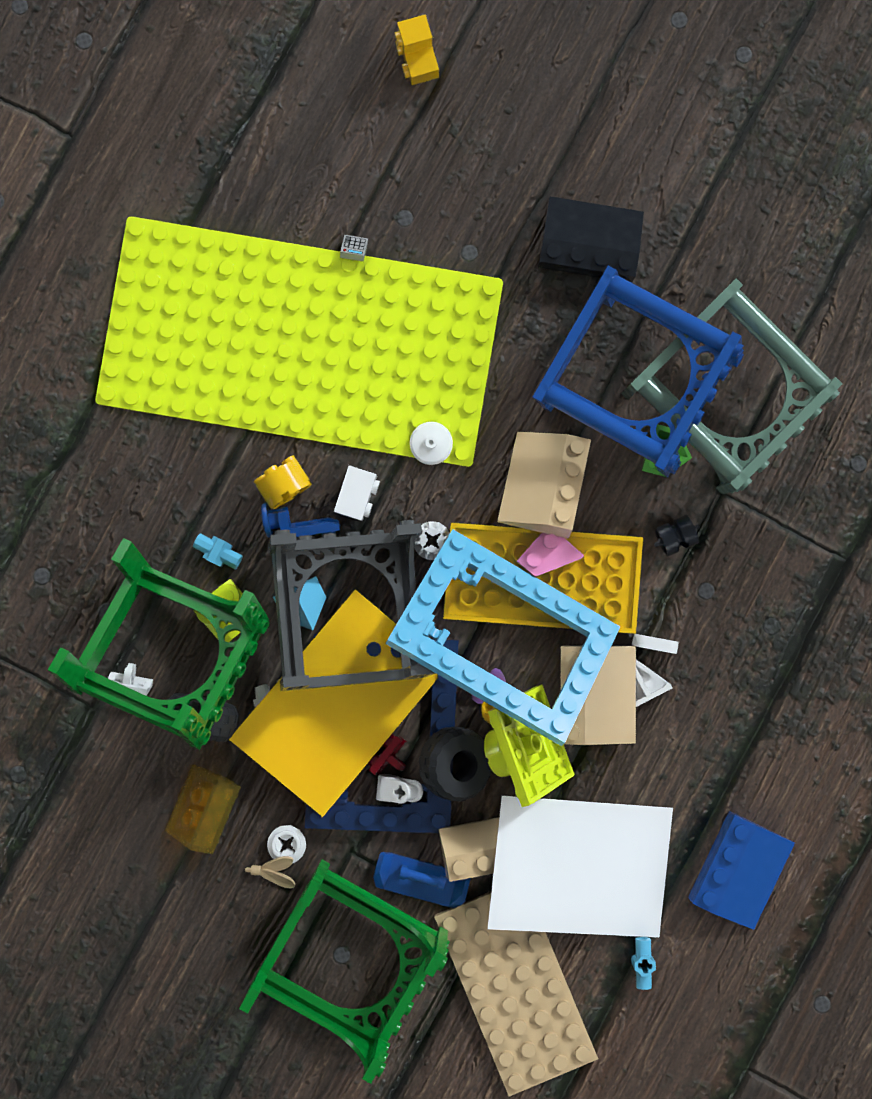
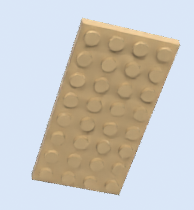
[434,891,598,1096]

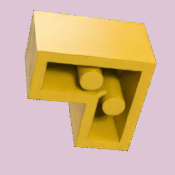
[394,14,439,85]

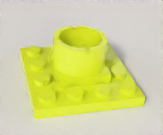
[484,685,574,807]

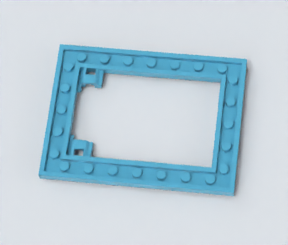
[385,529,620,746]

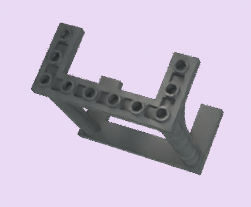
[268,520,436,691]

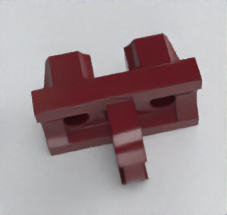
[367,734,407,775]

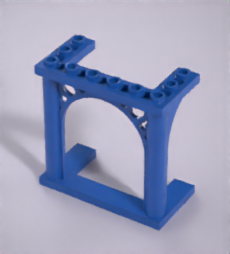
[533,265,744,478]

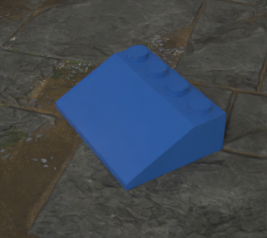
[688,811,795,930]

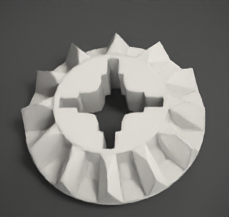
[414,522,450,560]
[267,825,306,863]

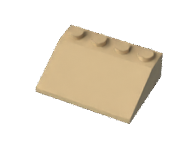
[497,432,591,538]
[561,645,636,745]

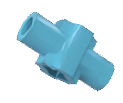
[193,533,243,569]
[631,937,656,990]

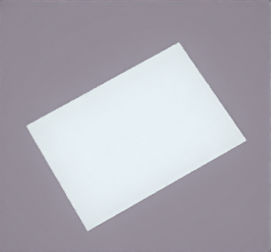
[488,796,673,937]

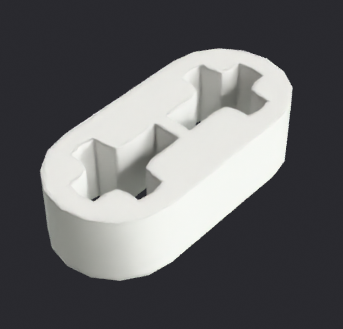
[632,634,679,654]

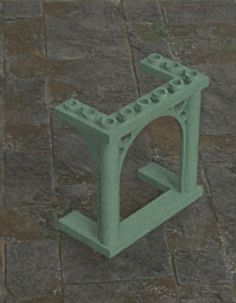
[621,279,842,494]

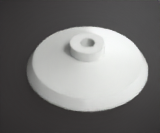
[410,422,453,465]

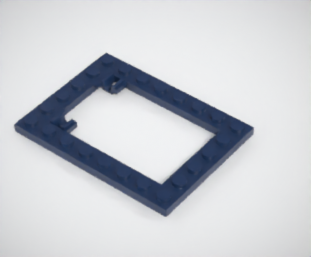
[305,634,459,833]

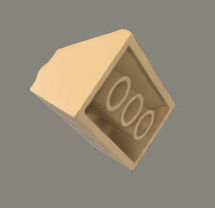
[438,817,500,882]

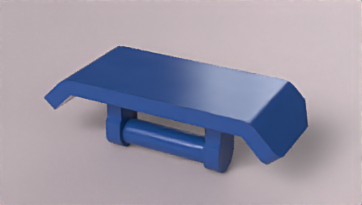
[373,852,471,908]

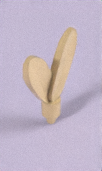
[245,856,295,888]

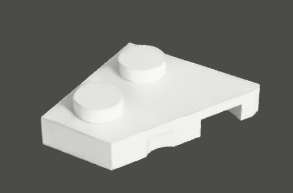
[636,659,672,707]

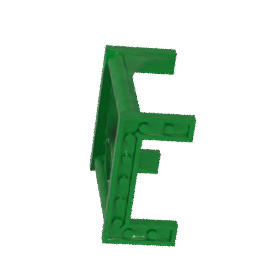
[48,538,269,750]
[239,859,450,1084]

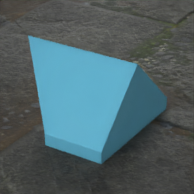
[273,576,327,631]

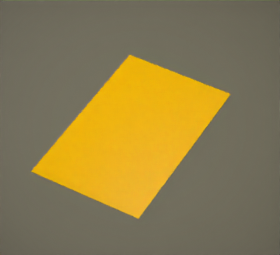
[229,590,438,817]

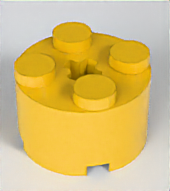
[254,455,312,509]

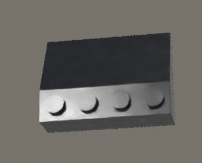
[538,196,644,283]

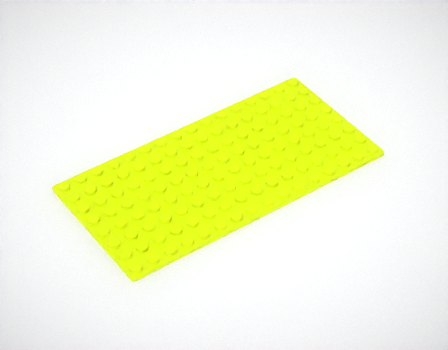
[95,217,503,467]

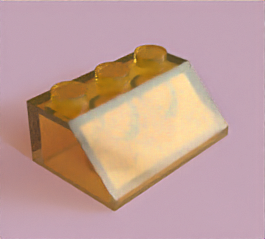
[165,764,241,854]

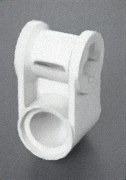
[376,774,423,804]

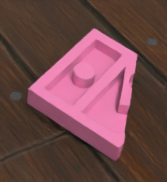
[517,533,584,577]

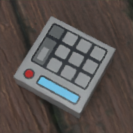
[340,235,368,262]

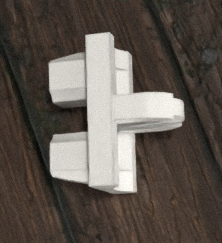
[108,663,153,696]

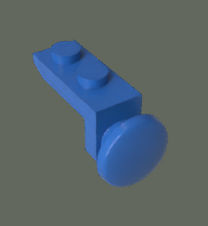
[261,502,340,538]

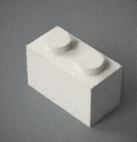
[334,466,380,521]

